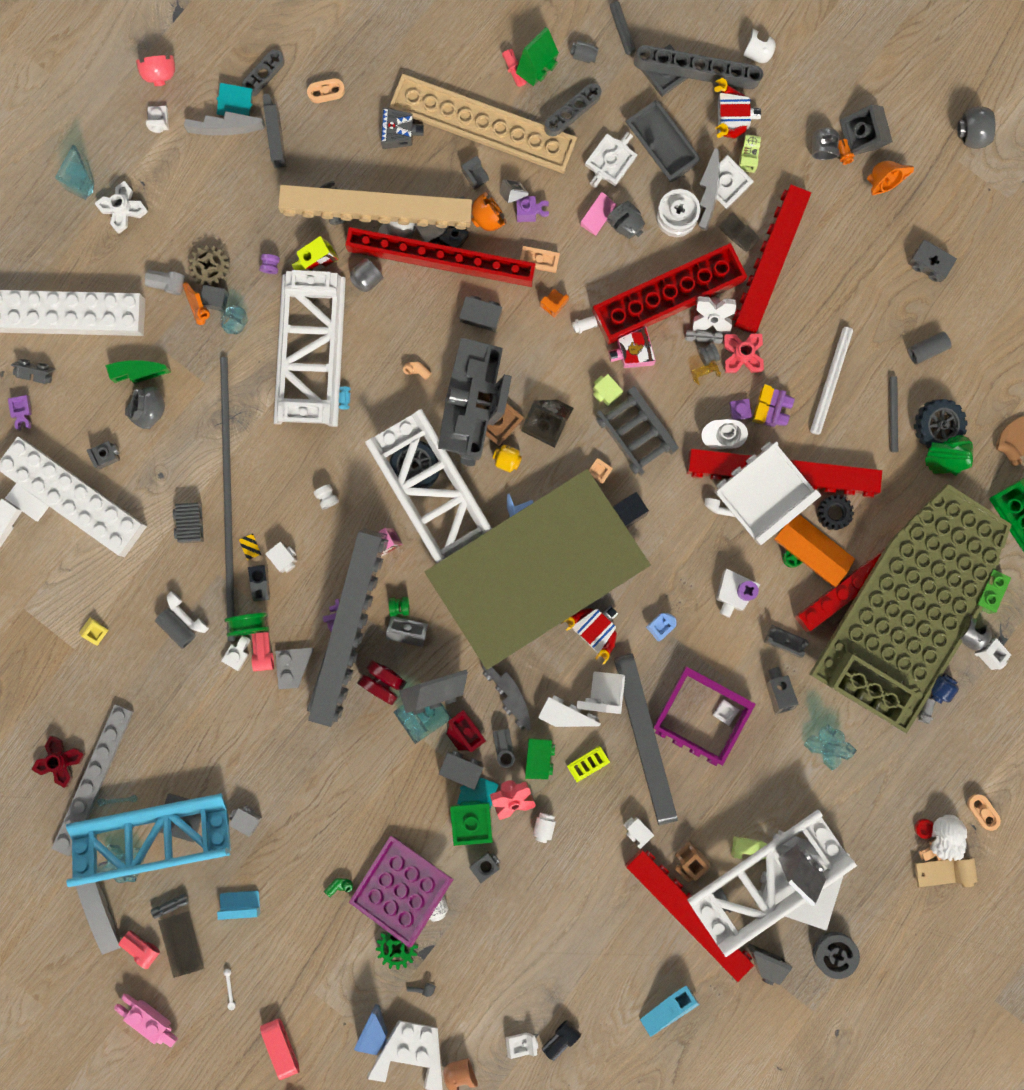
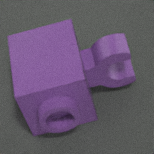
[517,196,549,222]

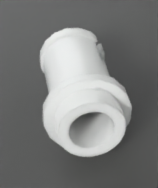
[572,315,597,334]

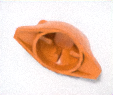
[867,161,914,196]

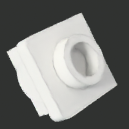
[146,106,169,133]

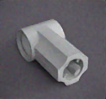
[145,269,185,295]

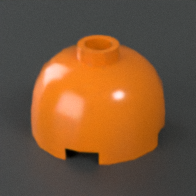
[471,192,507,231]

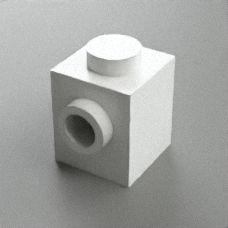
[265,542,297,573]

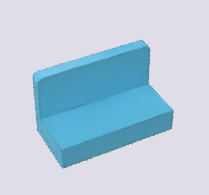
[217,890,260,920]

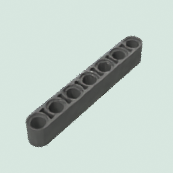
[633,45,763,89]

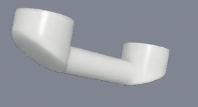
[704,498,735,517]
[167,591,209,633]

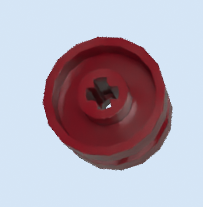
[357,660,407,705]

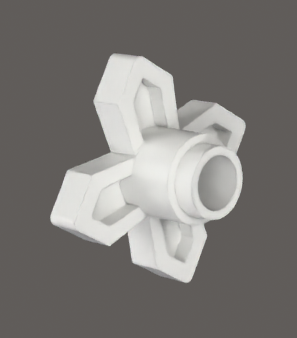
[95,181,148,234]
[693,296,736,334]

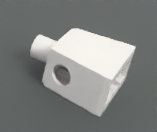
[716,569,760,618]

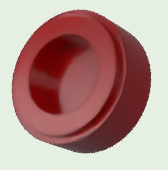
[914,819,934,839]

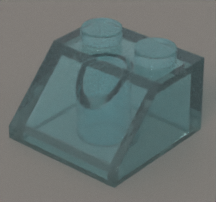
[394,702,452,744]

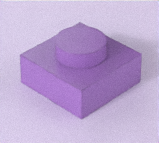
[729,399,752,420]

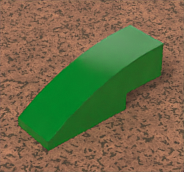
[105,360,171,384]

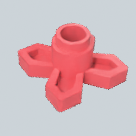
[723,334,764,373]
[490,780,536,820]

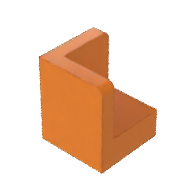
[540,289,569,318]

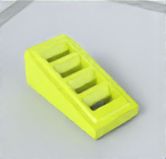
[567,745,610,782]

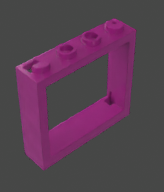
[653,666,756,766]

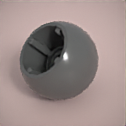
[957,106,996,149]

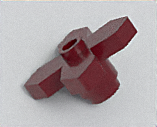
[32,736,85,788]

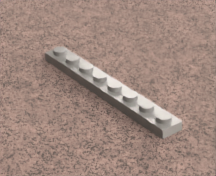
[51,704,134,856]

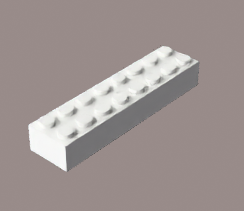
[0,290,145,336]
[0,437,147,557]

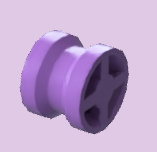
[259,254,280,274]
[737,581,759,601]

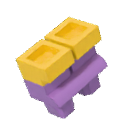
[752,384,795,427]

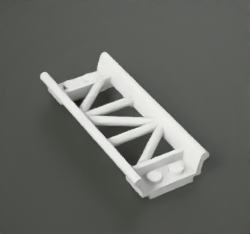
[274,270,346,427]
[365,409,492,564]
[687,809,857,957]

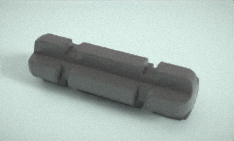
[151,894,189,919]

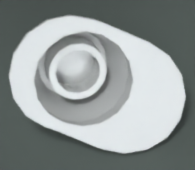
[702,419,748,449]

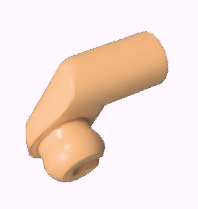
[403,361,432,380]

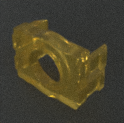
[691,363,721,385]

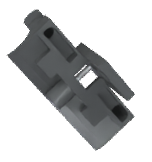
[438,338,512,466]

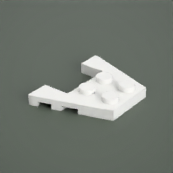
[367,1020,443,1090]

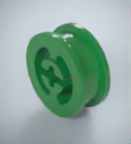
[224,613,269,637]

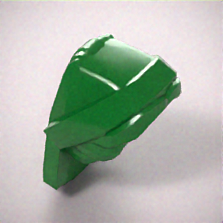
[925,435,973,476]

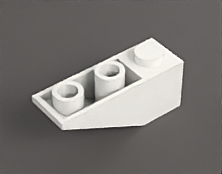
[538,695,601,727]

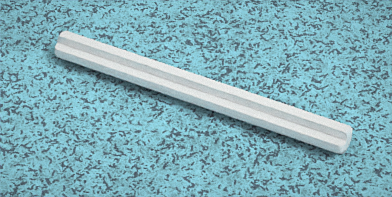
[810,327,853,435]

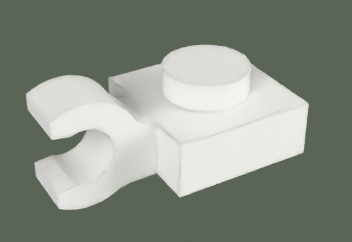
[222,636,251,671]

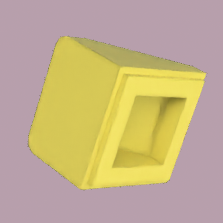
[79,617,108,646]

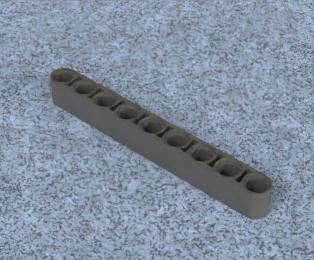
[614,653,678,826]

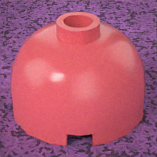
[136,55,175,87]

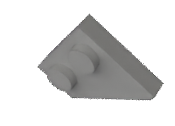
[275,648,314,689]

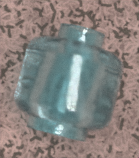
[220,306,248,334]

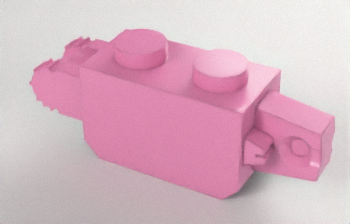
[114,994,178,1047]

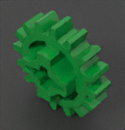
[376,931,419,970]

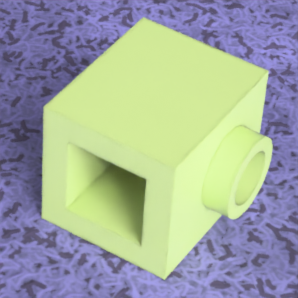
[593,374,623,406]

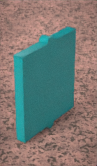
[216,83,253,116]
[457,777,499,809]

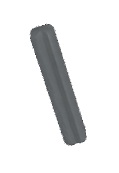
[610,1,636,55]

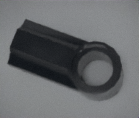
[542,1020,581,1062]

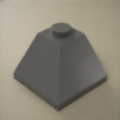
[748,943,792,985]

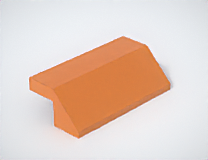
[774,514,855,588]

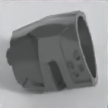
[606,201,645,239]

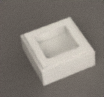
[713,699,740,726]

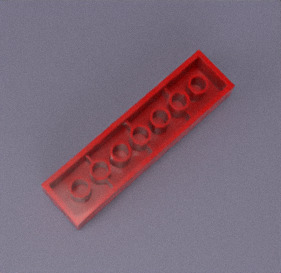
[592,243,747,345]

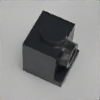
[440,226,469,248]

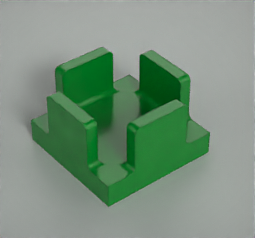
[450,800,493,846]

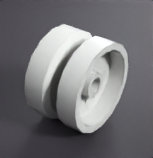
[656,189,700,237]

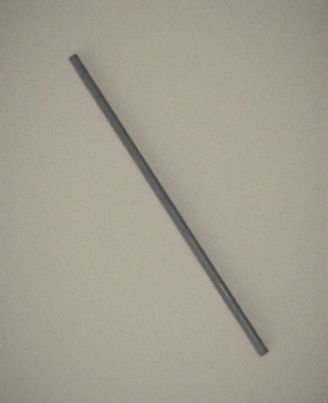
[220,357,235,641]

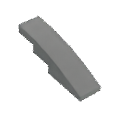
[184,111,265,135]
[699,148,720,231]
[76,882,121,955]

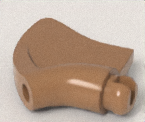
[996,416,1024,466]

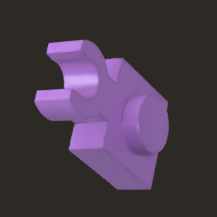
[8,395,32,431]

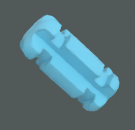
[339,386,351,410]

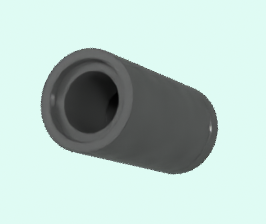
[908,331,952,365]
[155,608,196,649]

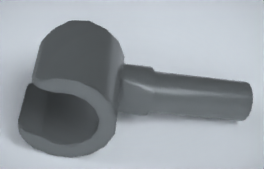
[407,983,436,997]

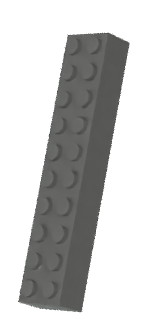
[308,528,389,727]

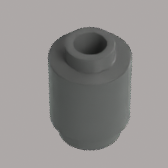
[570,40,599,63]

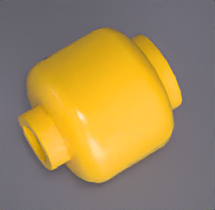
[492,445,522,473]

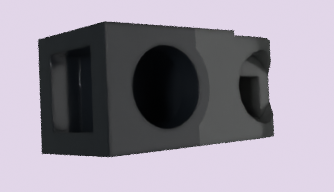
[248,564,270,602]

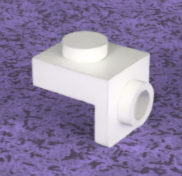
[505,1032,538,1059]

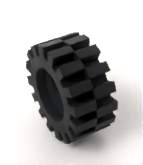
[817,495,854,530]

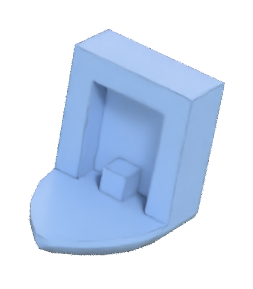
[507,494,534,517]
[646,613,677,641]

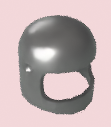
[812,128,840,160]
[350,257,384,292]
[960,615,992,651]

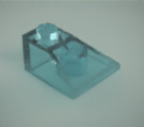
[55,145,95,200]

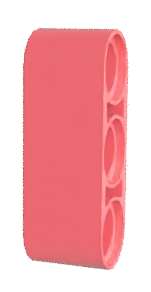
[260,1018,300,1080]

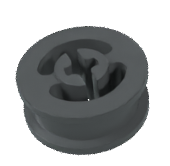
[813,931,860,979]

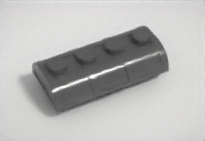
[625,100,700,182]

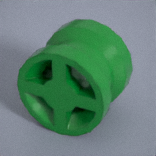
[782,551,803,568]

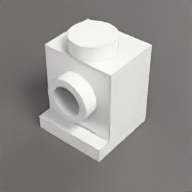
[974,638,1011,670]
[623,816,654,849]

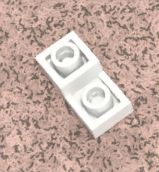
[5,483,49,522]

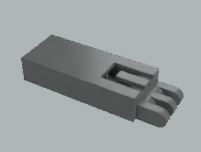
[263,94,287,168]

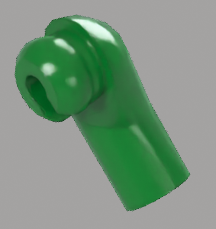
[324,878,353,898]

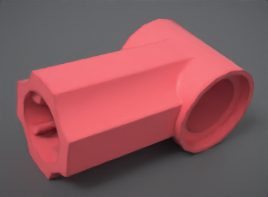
[252,632,274,672]
[118,930,160,969]

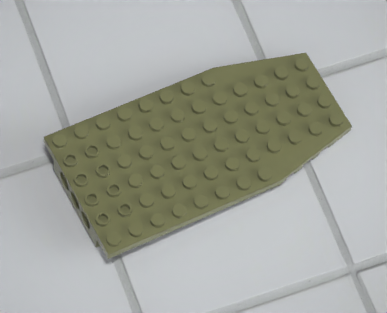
[809,484,1012,734]

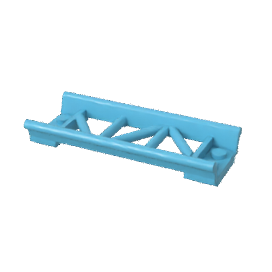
[66,793,231,887]

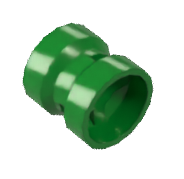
[389,596,410,617]

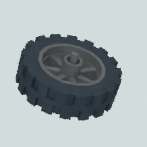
[914,399,968,449]

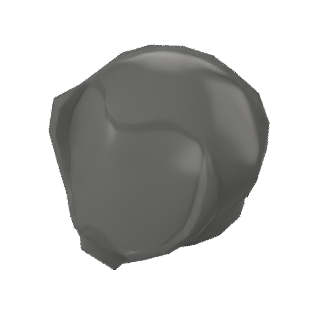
[125,387,165,429]

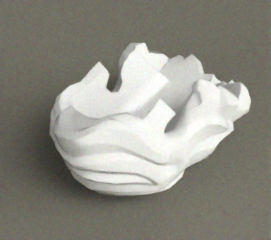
[930,815,967,861]

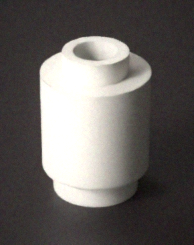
[533,813,556,843]

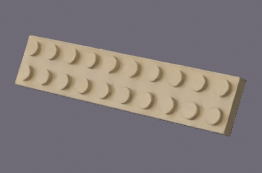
[389,74,577,174]

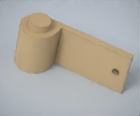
[915,857,978,887]

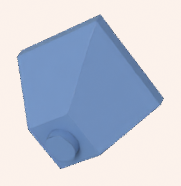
[354,1004,388,1055]

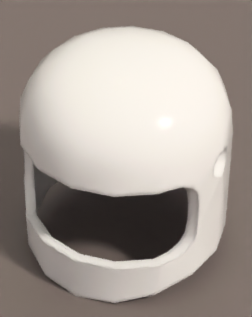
[743,29,776,63]

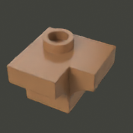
[675,841,710,883]

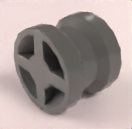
[698,343,720,366]

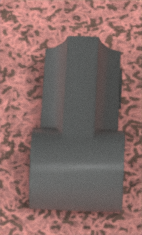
[493,729,515,768]

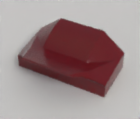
[446,710,486,752]

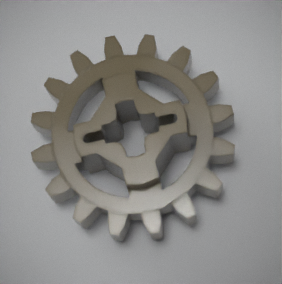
[188,245,230,287]

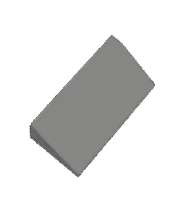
[500,179,528,203]
[386,616,428,647]

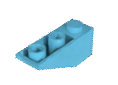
[640,985,700,1037]

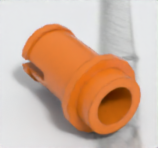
[838,139,854,165]

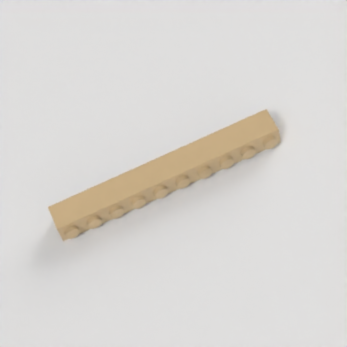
[278,185,472,230]

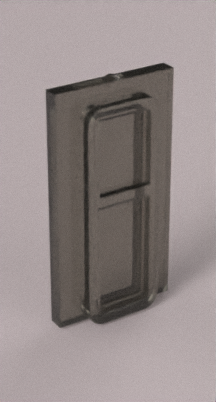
[158,911,204,978]

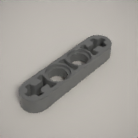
[544,83,602,137]

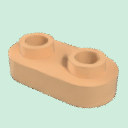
[307,78,345,103]
[967,794,1001,831]

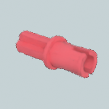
[502,49,527,87]

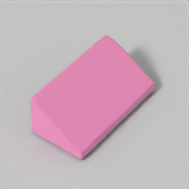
[580,192,617,236]

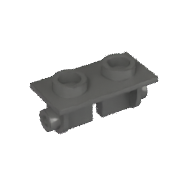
[11,359,55,384]

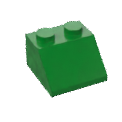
[516,27,559,86]
[525,737,555,780]

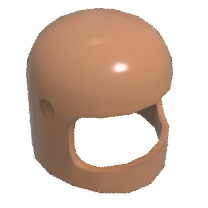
[443,1058,478,1090]

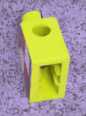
[291,236,339,271]

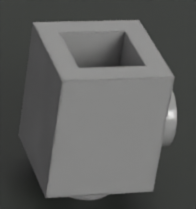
[229,806,262,837]

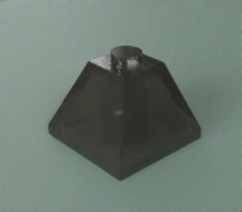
[521,400,574,448]

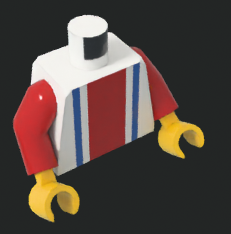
[714,78,761,139]
[561,606,618,664]

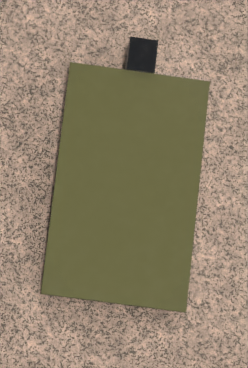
[424,469,651,670]

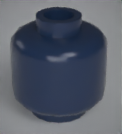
[931,674,959,704]

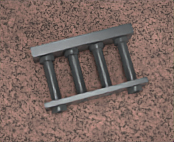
[596,386,679,476]

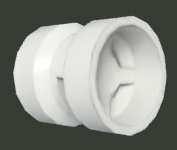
[313,484,339,510]

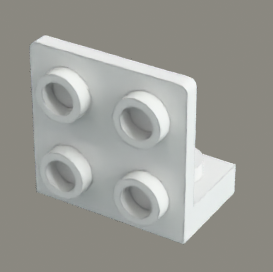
[577,671,625,714]

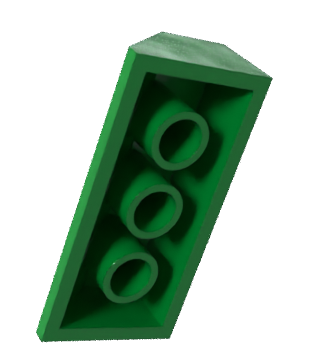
[989,477,1024,552]

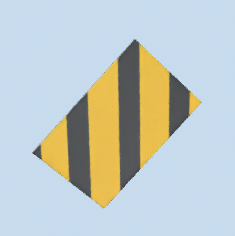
[239,534,261,560]

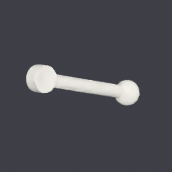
[223,968,236,1010]

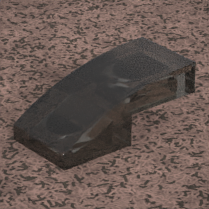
[718,212,761,252]

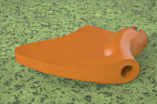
[183,282,210,325]

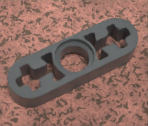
[242,50,285,97]

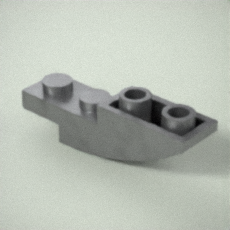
[482,666,531,731]

